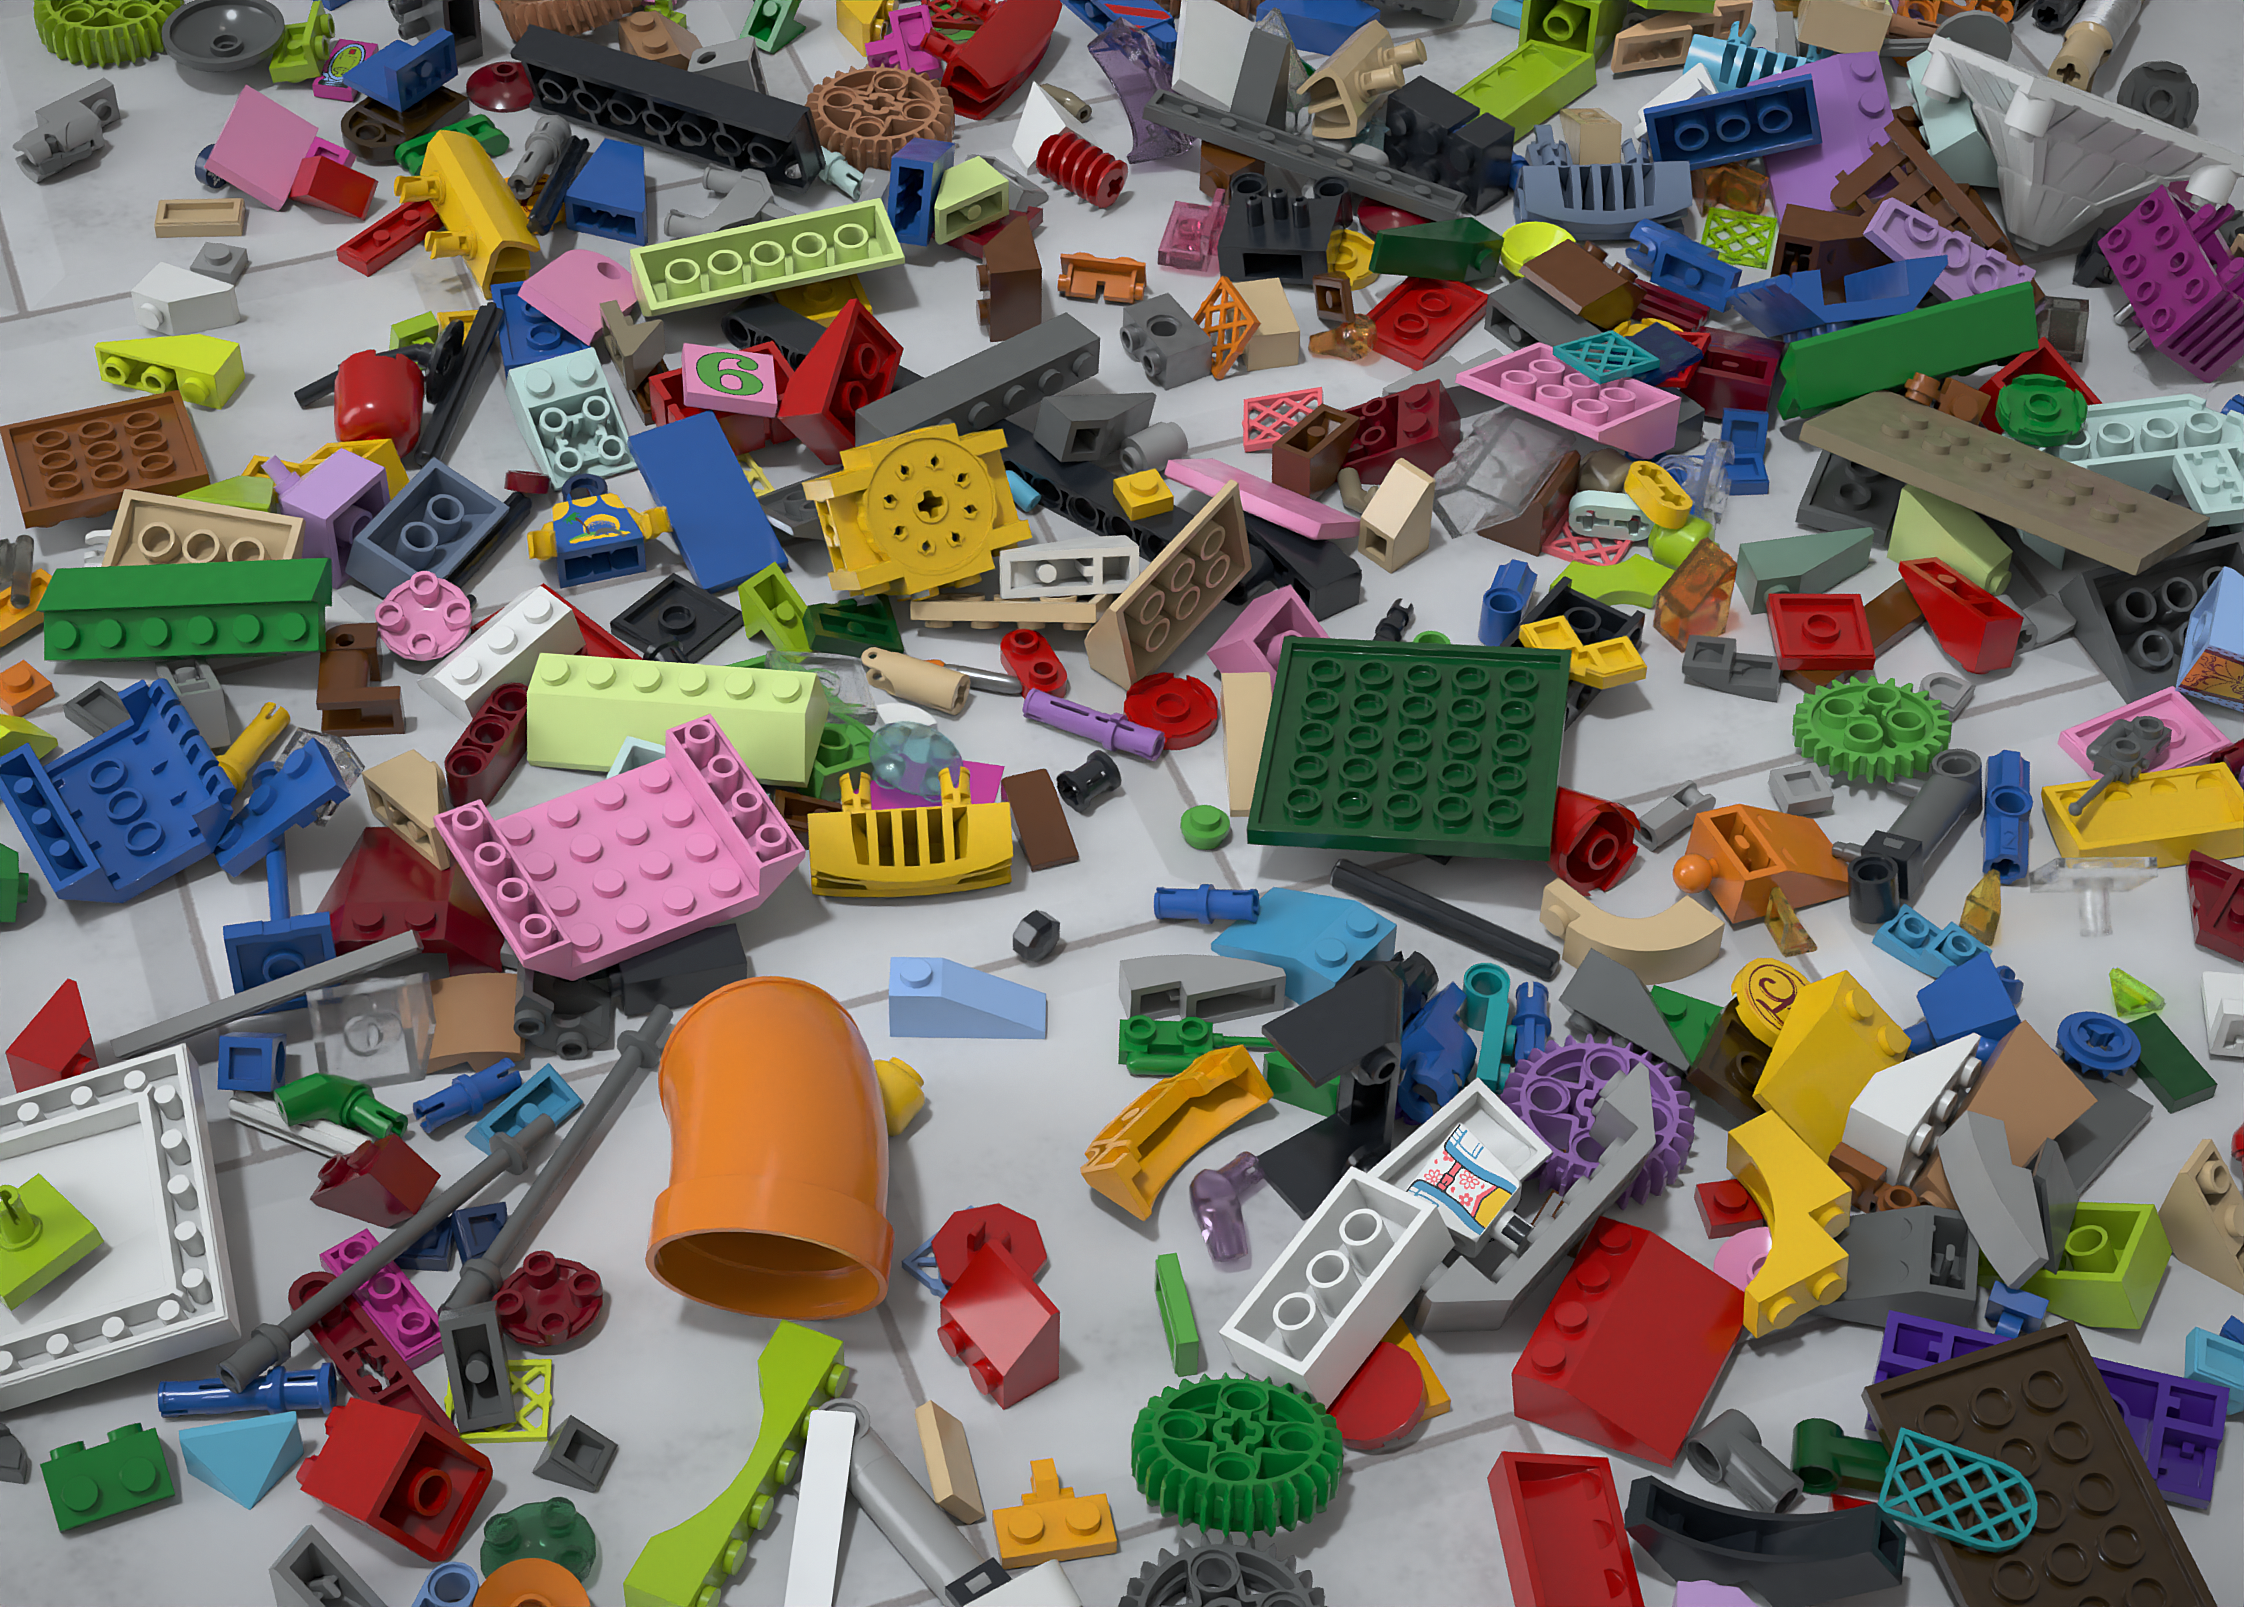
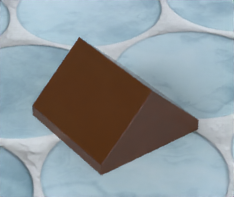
[1474,449,1581,557]

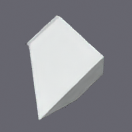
[1012,81,1102,175]

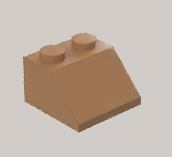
[617,10,703,71]

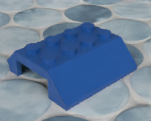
[1725,255,1948,343]
[0,678,237,903]

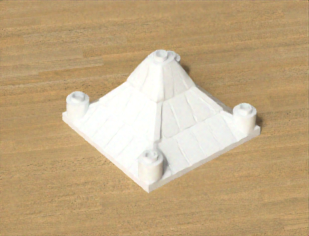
[1920,34,2244,251]

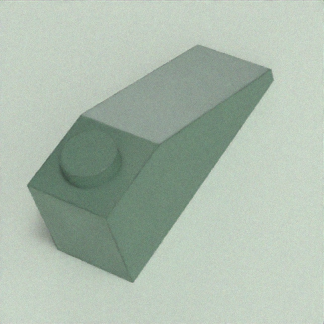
[1734,527,1874,615]

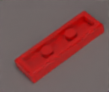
[336,200,444,277]

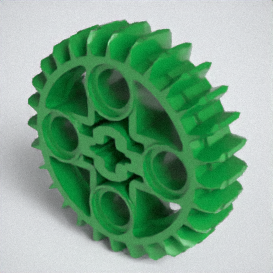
[1131,1372,1344,1540]

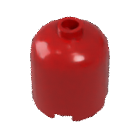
[334,349,425,460]

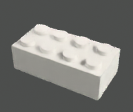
[1219,1166,1455,1410]

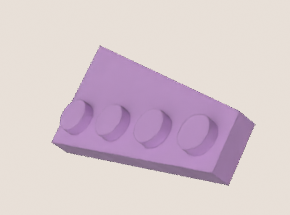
[1863,197,2036,303]

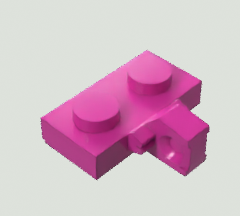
[865,4,943,80]

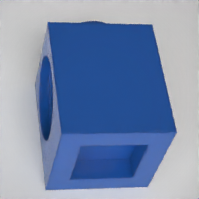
[217,1032,287,1092]

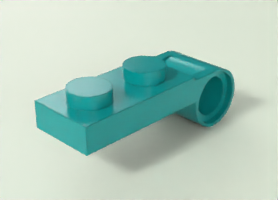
[1459,963,1517,1095]

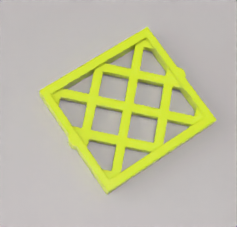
[444,1359,553,1444]

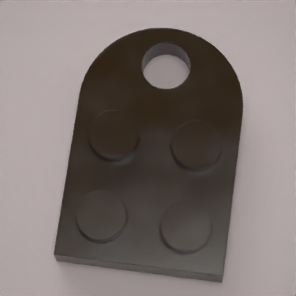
[341,86,470,161]
[1686,997,1773,1124]

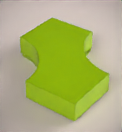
[1549,553,1676,609]

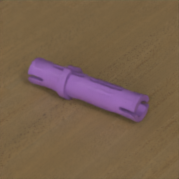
[1022,688,1165,762]

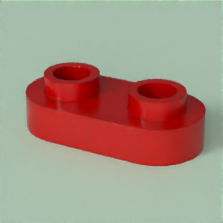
[1000,628,1067,699]

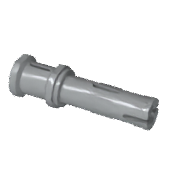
[507,115,572,199]

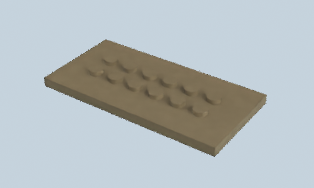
[1799,389,2210,576]

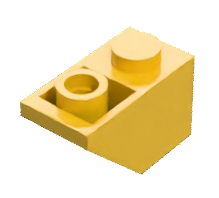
[836,0,899,57]

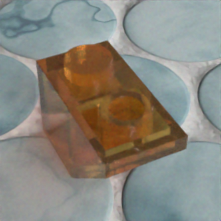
[1653,537,1738,653]

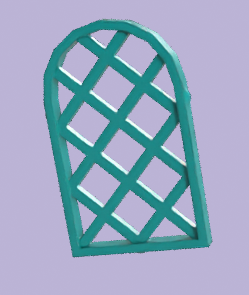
[1877,1427,2038,1552]

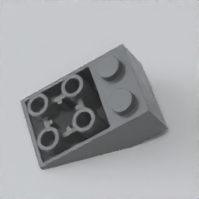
[1806,1205,1979,1328]

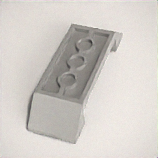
[1412,1062,1656,1333]

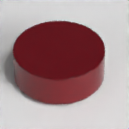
[504,470,551,494]

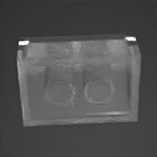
[1433,408,1577,539]

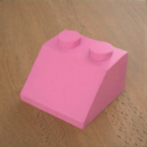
[1206,584,1330,696]

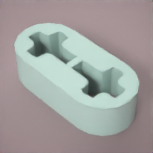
[1569,490,1655,541]

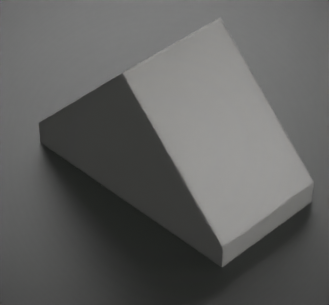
[268,1524,388,1607]

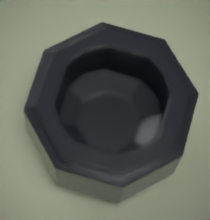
[1013,910,1060,962]

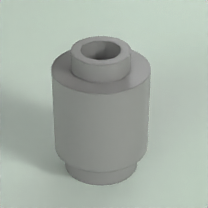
[1119,422,1188,475]

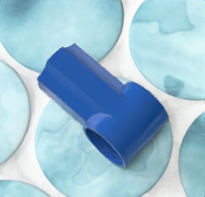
[1478,559,1538,646]

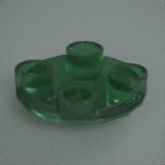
[480,1497,596,1583]

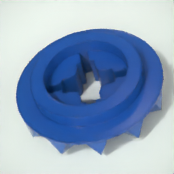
[2055,1011,2141,1079]

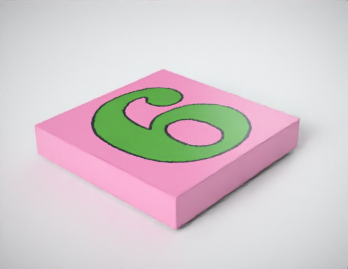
[681,343,777,418]

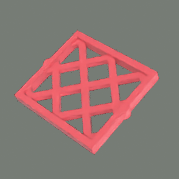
[1242,387,1324,452]
[1541,507,1638,566]

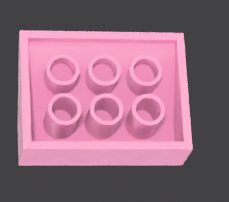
[1455,342,1681,459]

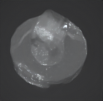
[1656,438,1735,530]

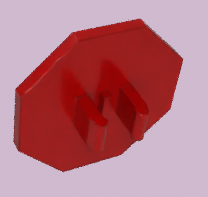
[931,1203,1047,1287]

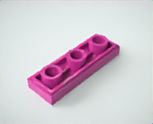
[319,1228,444,1370]

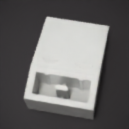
[1842,1033,1982,1188]

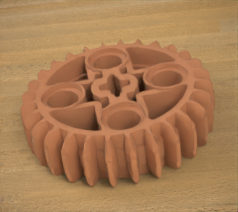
[499,0,644,42]
[805,62,955,174]

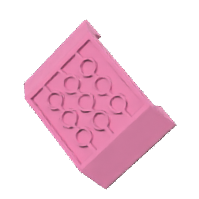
[433,714,806,981]

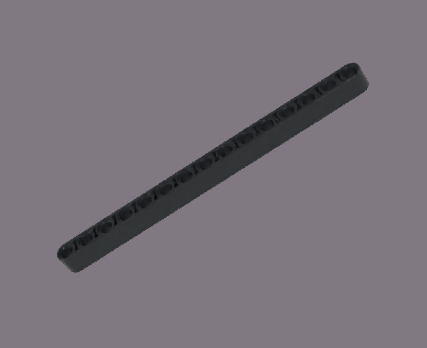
[721,294,1274,606]

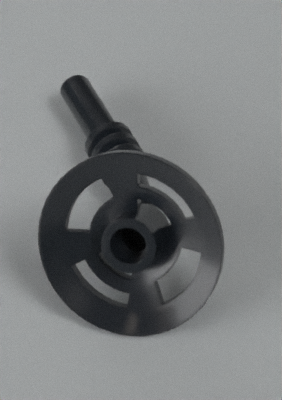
[294,319,464,408]

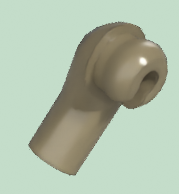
[1337,468,1379,514]

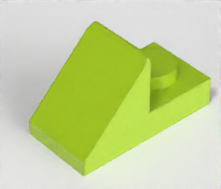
[737,562,813,664]

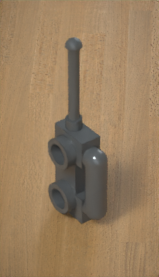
[2068,716,2172,816]

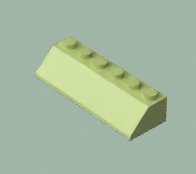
[629,198,905,316]
[527,653,830,788]

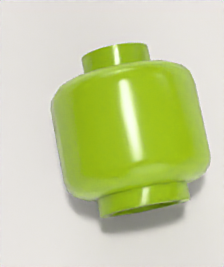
[1648,514,1720,577]

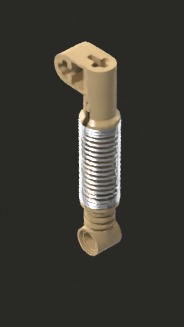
[2047,0,2145,93]

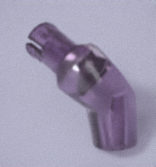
[1189,1151,1264,1262]

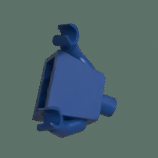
[1903,951,2058,1067]

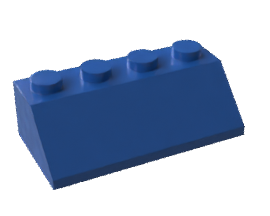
[1643,73,1823,171]

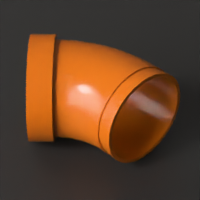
[645,976,895,1321]

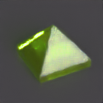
[2109,967,2166,1017]

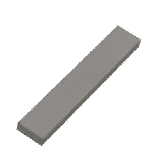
[110,930,424,1060]

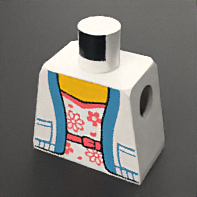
[1404,1122,1534,1258]

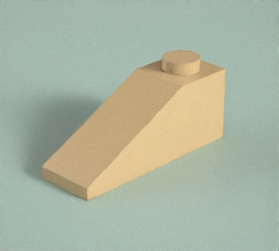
[1559,108,1622,165]
[361,749,450,871]

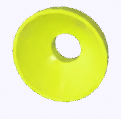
[1500,221,1576,279]

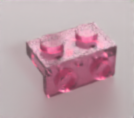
[1157,188,1229,272]

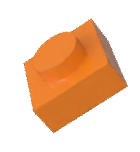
[0,660,55,717]

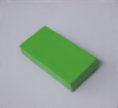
[1154,1253,1199,1377]

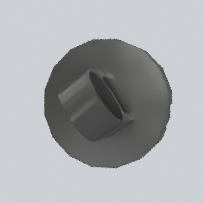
[2117,60,2199,130]

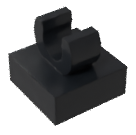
[2072,227,2115,288]

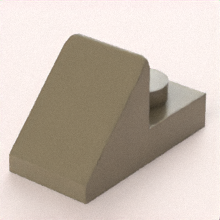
[599,300,666,391]

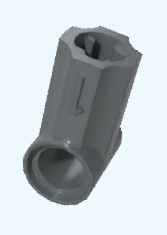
[1685,1409,1804,1514]

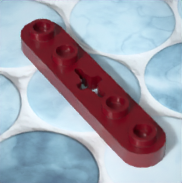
[288,1271,461,1439]

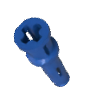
[158,1362,338,1418]

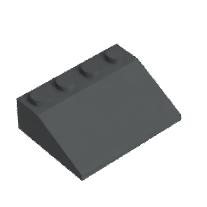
[2058,531,2244,704]

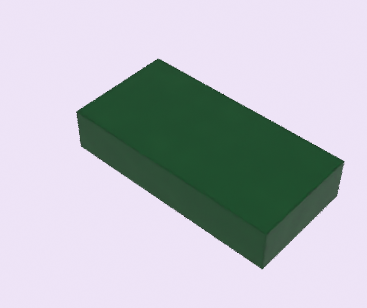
[2126,1012,2218,1114]

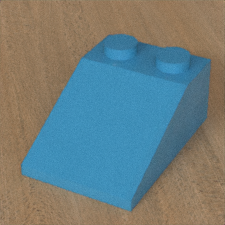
[1211,887,1397,1005]

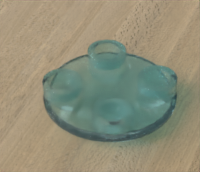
[869,721,963,802]

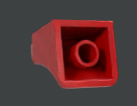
[296,1397,493,1563]

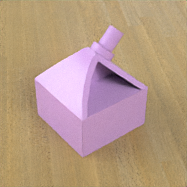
[261,448,390,589]

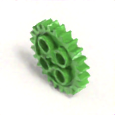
[1792,676,1952,783]

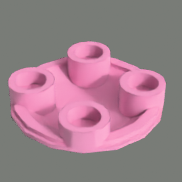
[375,571,472,661]

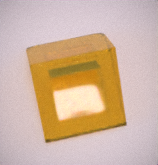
[1959,869,2001,946]
[1764,887,1818,958]

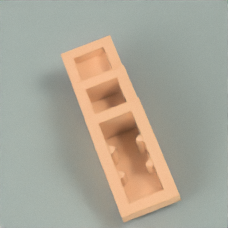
[1611,0,1753,73]

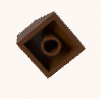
[976,215,1042,342]
[1519,239,1648,331]

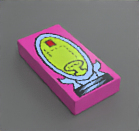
[312,39,379,102]

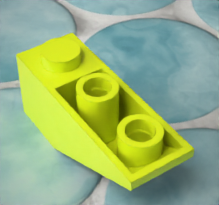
[94,334,245,410]

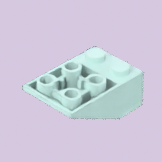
[505,347,638,492]

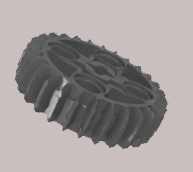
[1118,1533,1327,1607]

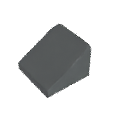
[532,1415,618,1493]

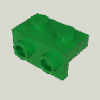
[40,1422,175,1533]

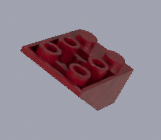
[1679,326,1786,419]
[1335,379,1461,485]

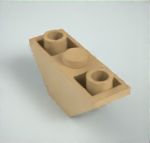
[2158,1139,2244,1295]

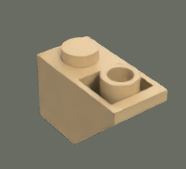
[1358,458,1436,574]

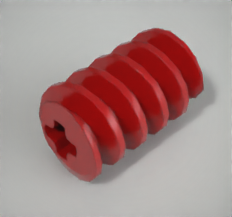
[1036,132,1129,208]

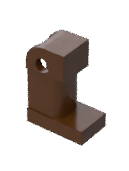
[316,622,406,738]

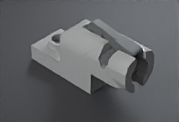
[13,78,120,182]

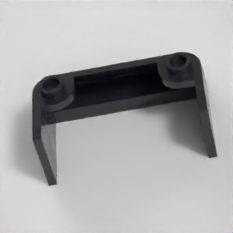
[1252,964,1404,1221]

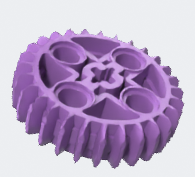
[1500,1033,1695,1211]

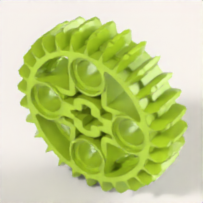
[33,0,185,68]

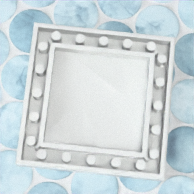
[0,1043,242,1412]

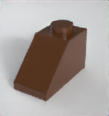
[1199,139,1265,209]
[1272,403,1360,500]

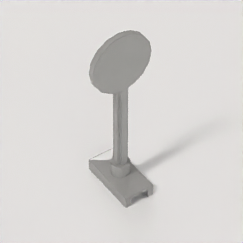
[1775,10,2013,61]

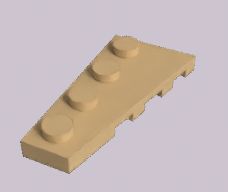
[910,592,1113,630]

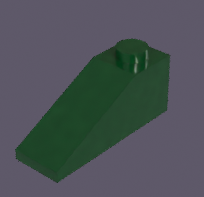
[1368,217,1505,282]

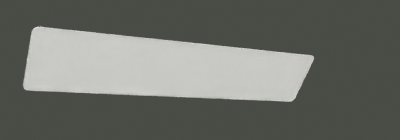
[784,1410,856,1607]

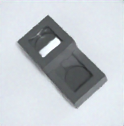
[1682,635,1783,702]

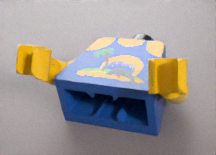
[527,487,673,589]

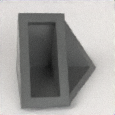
[2022,1137,2079,1275]

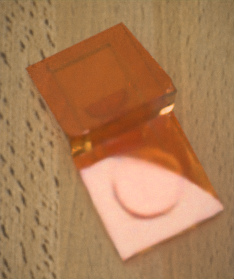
[1690,162,1769,219]

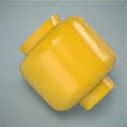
[873,1057,925,1137]

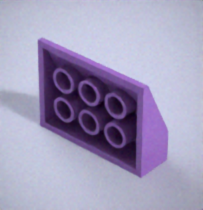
[1746,51,1908,229]

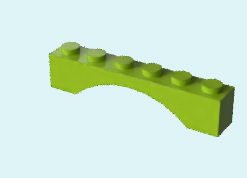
[623,1319,850,1607]

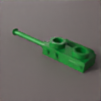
[1118,1015,1275,1076]

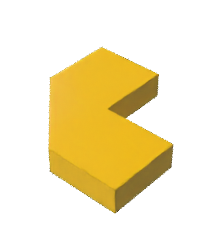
[1519,615,1647,689]

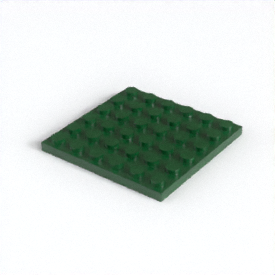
[1246,636,1572,861]

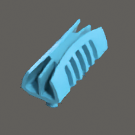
[1682,21,1834,93]

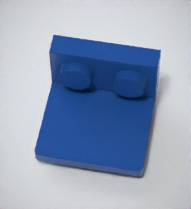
[342,28,458,113]

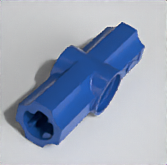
[1980,750,2033,885]

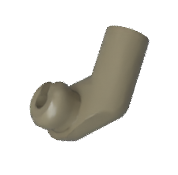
[1040,83,1092,123]

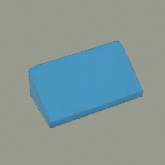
[465,1063,583,1156]

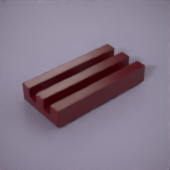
[1631,278,1711,332]

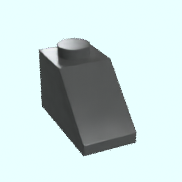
[438,1300,516,1433]

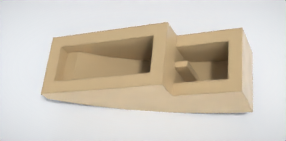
[1220,672,1272,817]

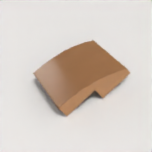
[410,973,525,1076]

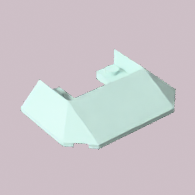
[2002,393,2244,571]

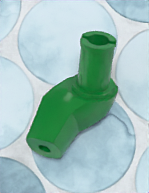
[273,1072,408,1139]

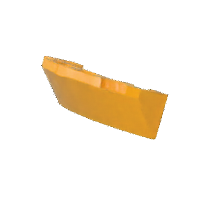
[1080,1044,1274,1221]

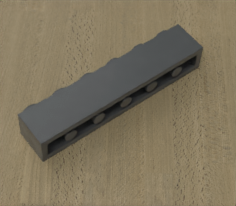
[1484,277,1705,460]
[855,312,1100,447]

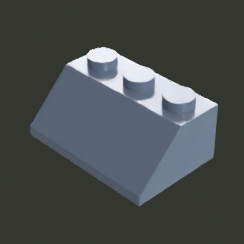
[345,457,510,598]

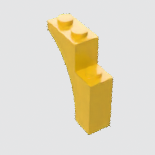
[1726,1109,1852,1339]

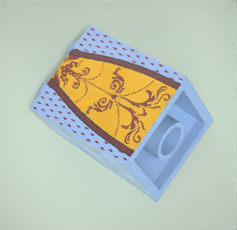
[2175,566,2244,713]

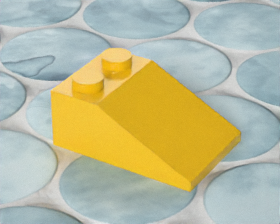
[1752,970,1912,1164]

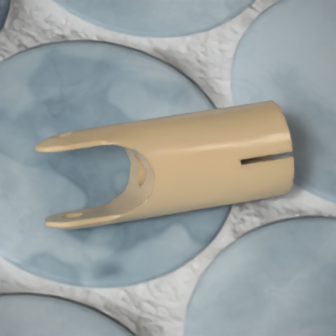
[861,647,970,715]

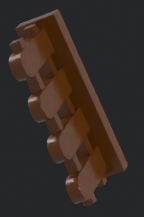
[1830,117,2009,300]

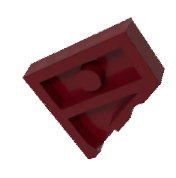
[2185,849,2244,963]

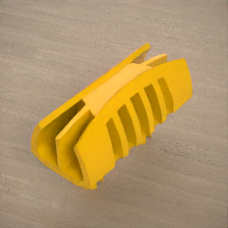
[394,130,541,300]
[807,766,1013,897]

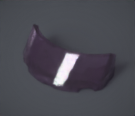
[1087,17,1197,164]

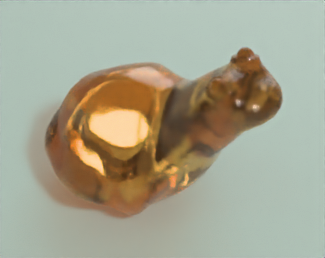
[1308,313,1377,361]

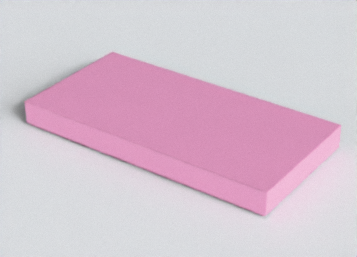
[1164,458,1360,540]

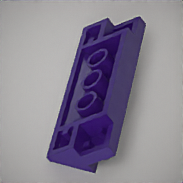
[1864,1310,2230,1509]

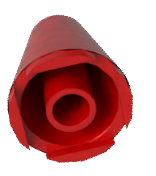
[1545,785,1641,897]

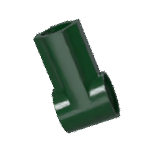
[1790,1418,1901,1497]

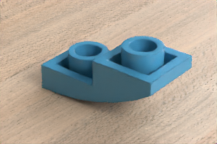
[1872,904,1993,978]

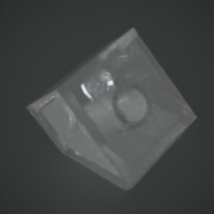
[306,972,436,1088]

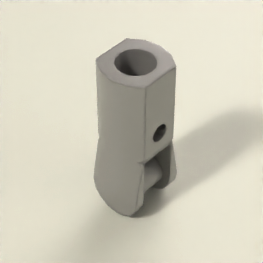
[1634,780,1716,851]

